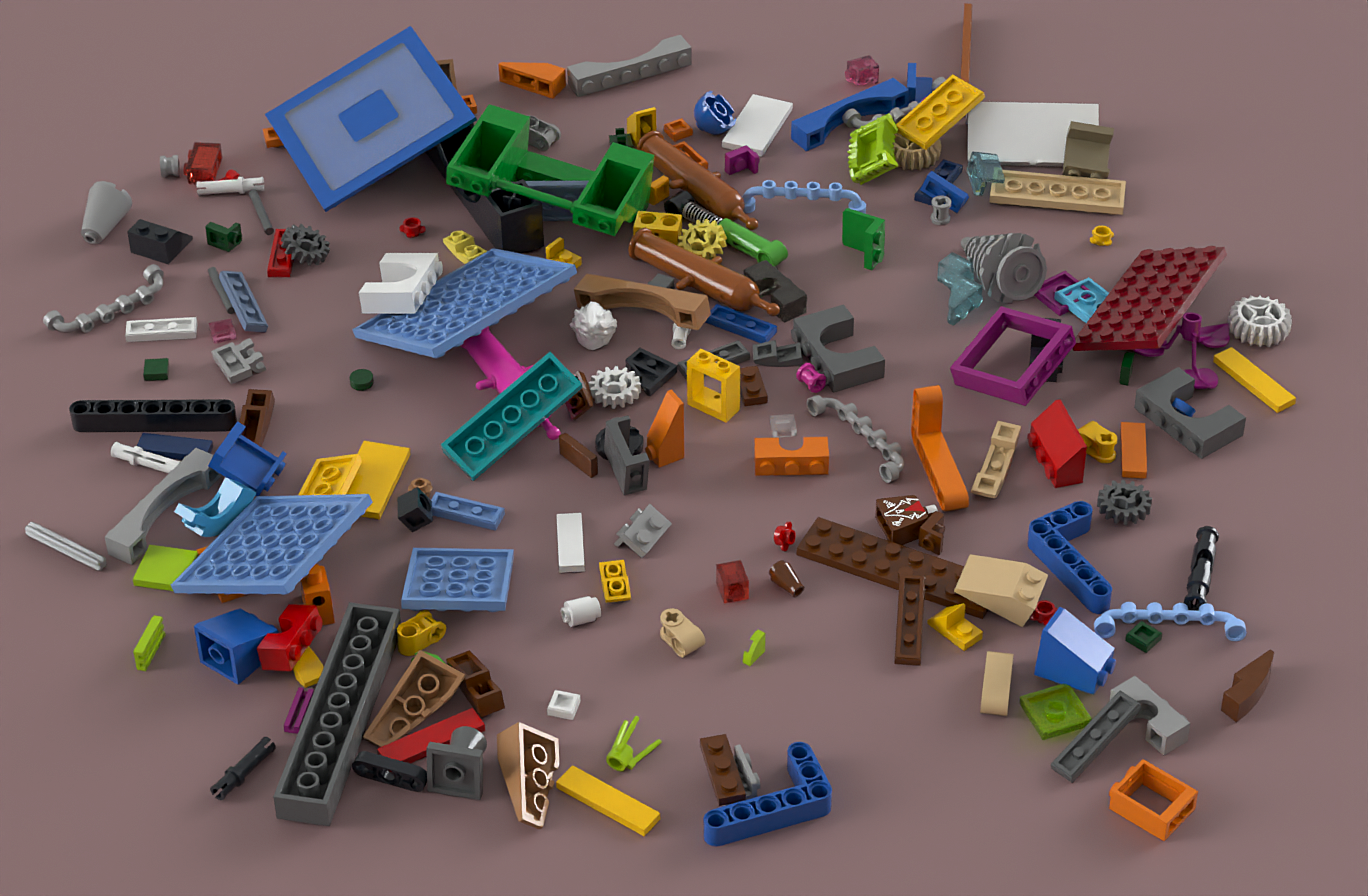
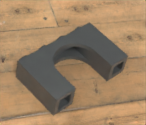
[791,304,885,393]
[1134,367,1246,459]

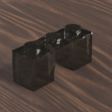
[743,260,808,323]

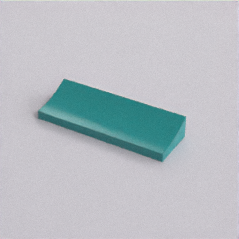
[441,352,583,481]

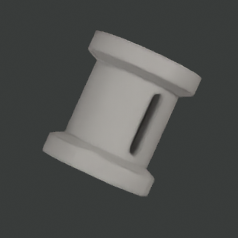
[931,196,952,225]

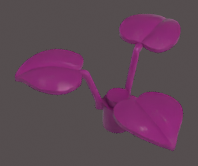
[1132,312,1230,389]

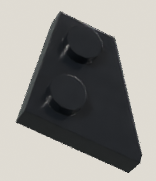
[625,347,677,396]

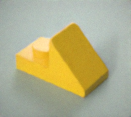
[927,603,983,651]

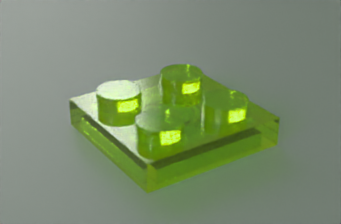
[1019,683,1092,740]

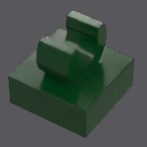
[609,128,633,148]

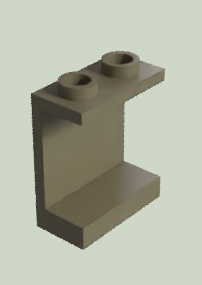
[1062,121,1114,179]

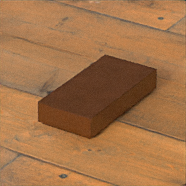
[559,432,598,478]

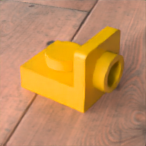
[546,237,582,268]

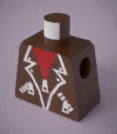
[875,495,938,545]

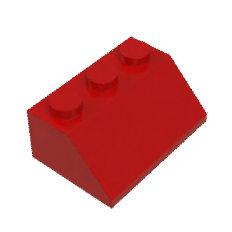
[1027,399,1087,488]

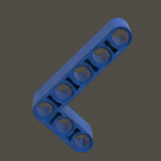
[1027,501,1112,614]
[703,742,832,847]

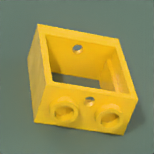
[687,349,740,423]

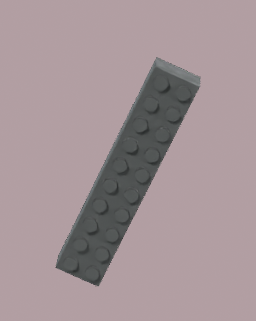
[273,602,401,826]

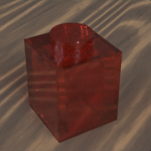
[716,560,749,604]

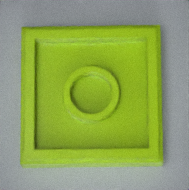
[133,544,198,591]

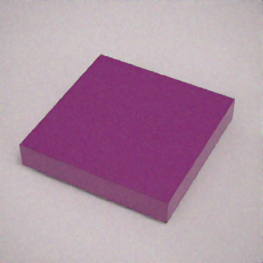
[1034,271,1091,316]

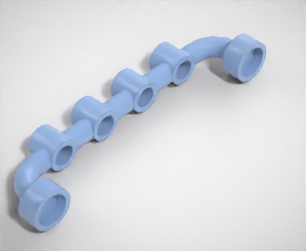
[742,180,866,214]
[1094,602,1247,641]

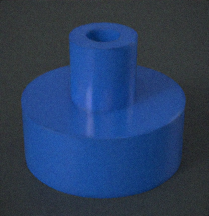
[1171,398,1196,417]

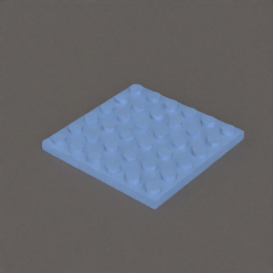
[171,494,373,595]

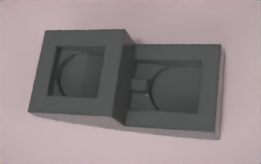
[753,340,803,367]

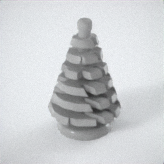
[961,233,1047,303]

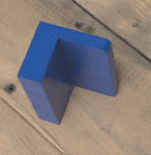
[907,63,932,105]
[920,171,969,213]

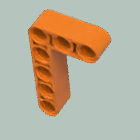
[911,385,969,512]

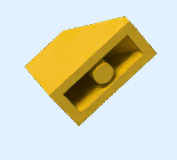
[627,107,657,149]

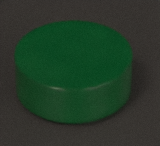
[349,369,374,391]

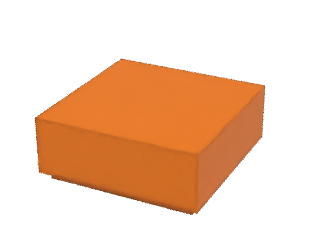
[664,118,693,142]

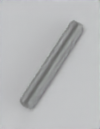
[25,522,107,571]

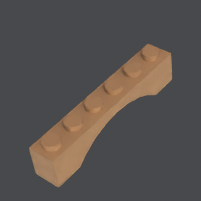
[574,274,711,330]

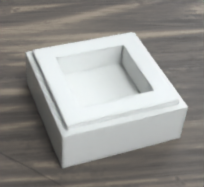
[547,690,581,720]

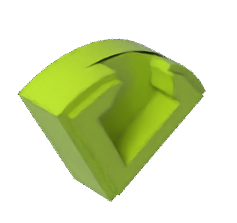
[743,629,765,666]

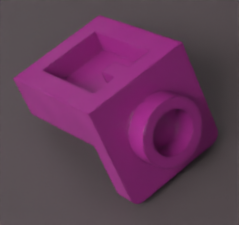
[725,145,760,175]

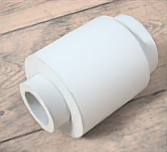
[561,596,601,627]

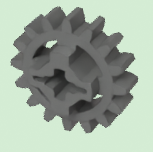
[281,224,330,266]
[1097,479,1152,525]

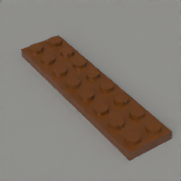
[796,517,988,619]

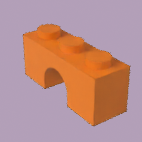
[754,437,829,476]

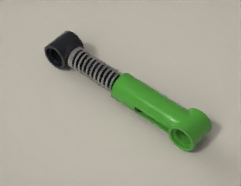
[664,190,788,270]

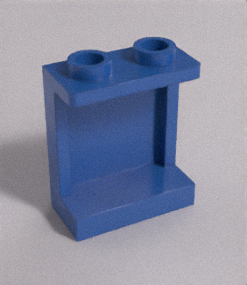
[208,421,287,497]

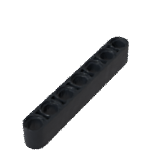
[69,399,237,432]

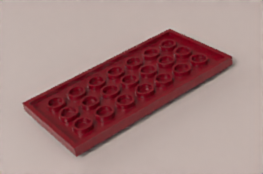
[1073,246,1227,351]

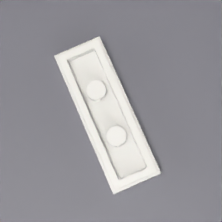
[125,317,197,342]
[557,513,585,573]

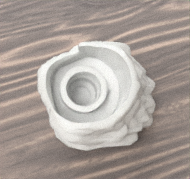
[569,302,617,350]

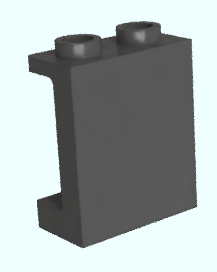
[604,415,649,495]

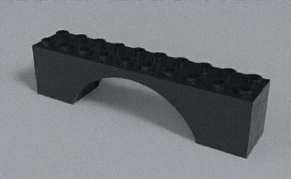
[426,123,544,254]

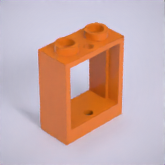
[1109,759,1198,841]

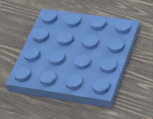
[401,548,514,612]

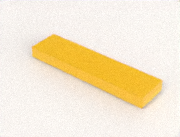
[1213,347,1296,413]
[556,765,661,836]

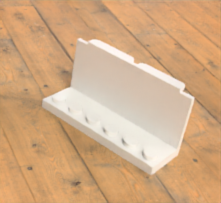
[966,102,1099,167]

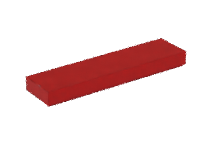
[377,707,486,772]

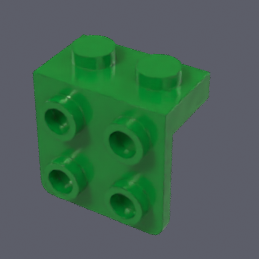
[842,208,885,270]

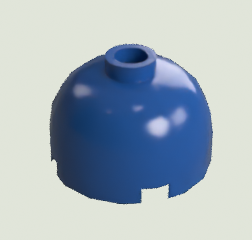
[694,91,736,135]

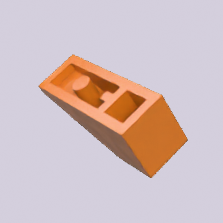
[498,62,566,99]
[645,389,685,468]

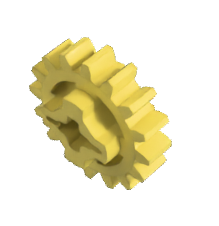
[678,219,727,259]

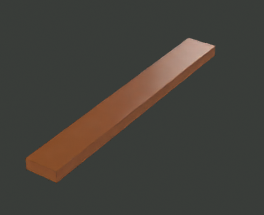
[961,3,973,117]

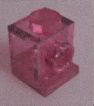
[845,55,879,86]

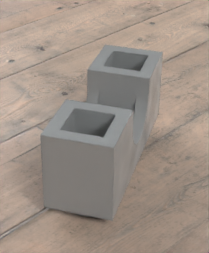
[1110,676,1190,756]

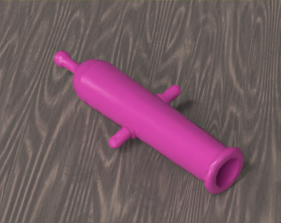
[460,327,561,440]

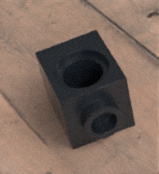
[397,487,433,533]

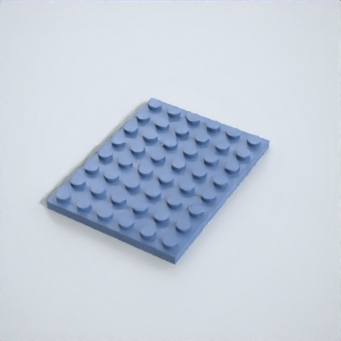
[352,248,577,358]

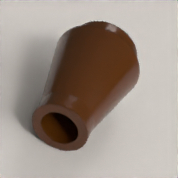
[769,560,805,597]

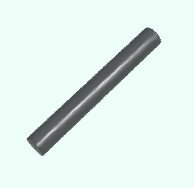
[249,190,274,235]
[208,267,235,314]

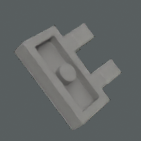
[211,338,266,384]

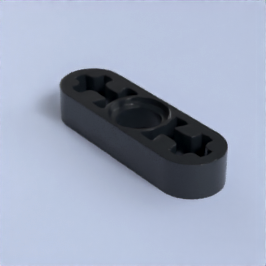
[352,751,427,792]

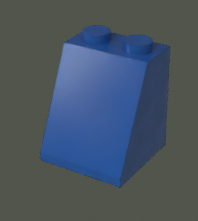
[1034,607,1116,695]
[194,608,279,685]

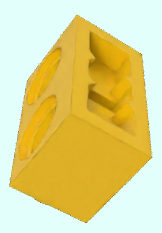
[633,211,682,245]

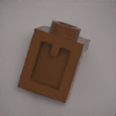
[918,511,945,555]

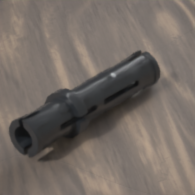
[210,737,276,800]

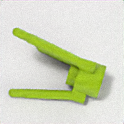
[606,716,662,772]

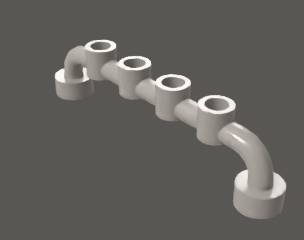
[842,77,946,129]
[43,264,164,333]
[806,395,905,483]

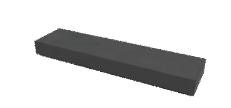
[1051,690,1142,783]

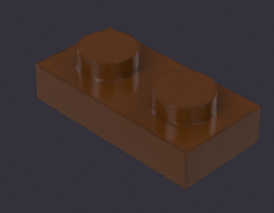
[740,366,768,406]

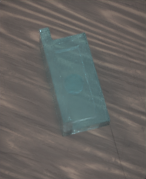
[966,151,1005,196]

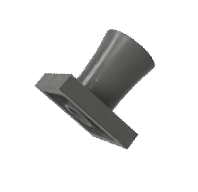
[427,726,487,800]

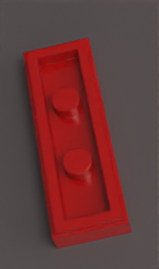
[267,229,294,277]

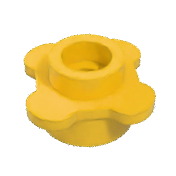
[1090,226,1114,246]

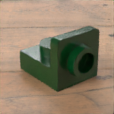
[205,222,242,252]

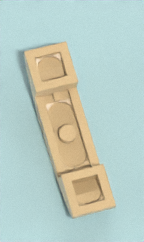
[971,421,1021,499]

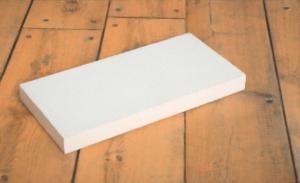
[722,94,793,157]

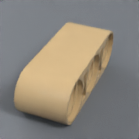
[980,651,1014,716]

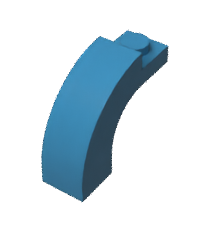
[174,477,257,537]

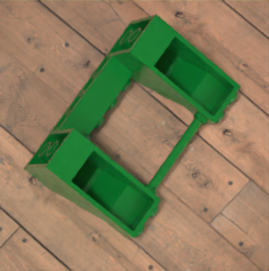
[446,104,654,236]

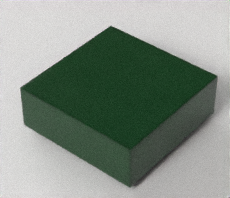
[1119,352,1134,386]
[143,358,169,381]
[1125,621,1162,653]

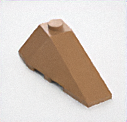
[363,650,465,747]
[497,722,559,829]

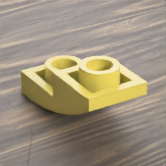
[443,230,487,264]

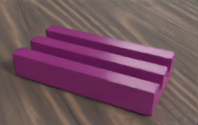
[283,687,314,734]

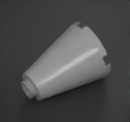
[81,181,133,244]

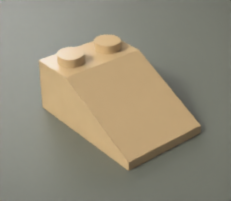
[954,554,1048,627]

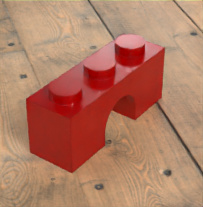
[257,604,322,671]

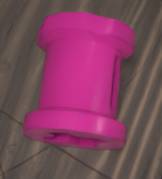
[796,363,826,393]

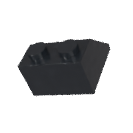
[127,219,193,265]

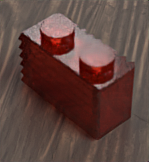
[183,142,223,185]

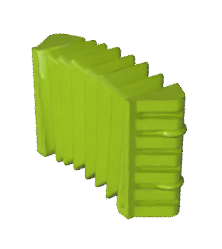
[847,113,898,185]

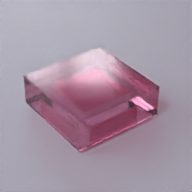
[208,319,237,343]

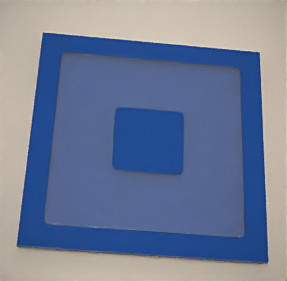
[265,26,477,212]

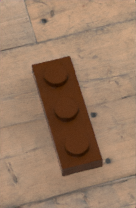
[700,734,746,806]

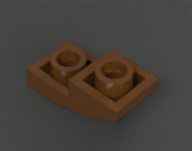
[565,371,593,420]

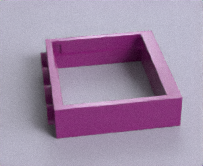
[950,306,1076,406]

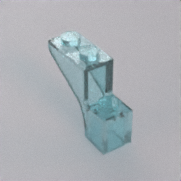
[937,252,983,326]

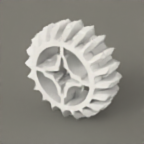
[1228,295,1292,347]

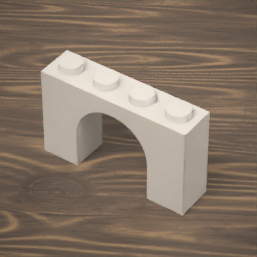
[359,253,443,314]

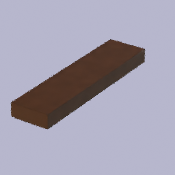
[894,574,926,666]

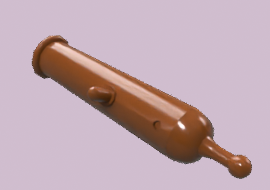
[636,131,758,231]
[628,227,780,317]

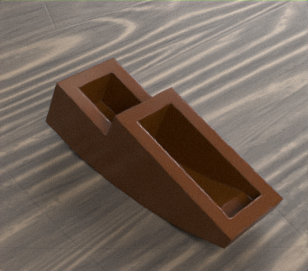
[239,389,275,447]
[1221,649,1274,723]
[446,650,505,717]

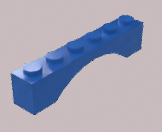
[791,78,909,151]

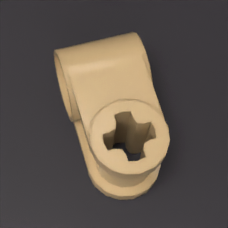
[660,608,705,658]

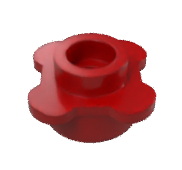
[399,217,426,238]
[774,521,796,552]
[1029,600,1058,625]

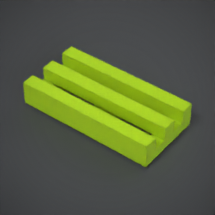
[133,615,166,671]

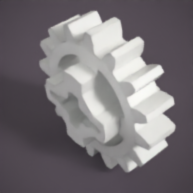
[589,366,641,409]

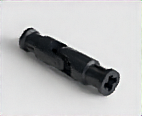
[1184,526,1219,611]

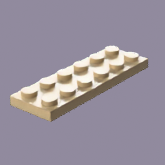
[989,169,1126,215]

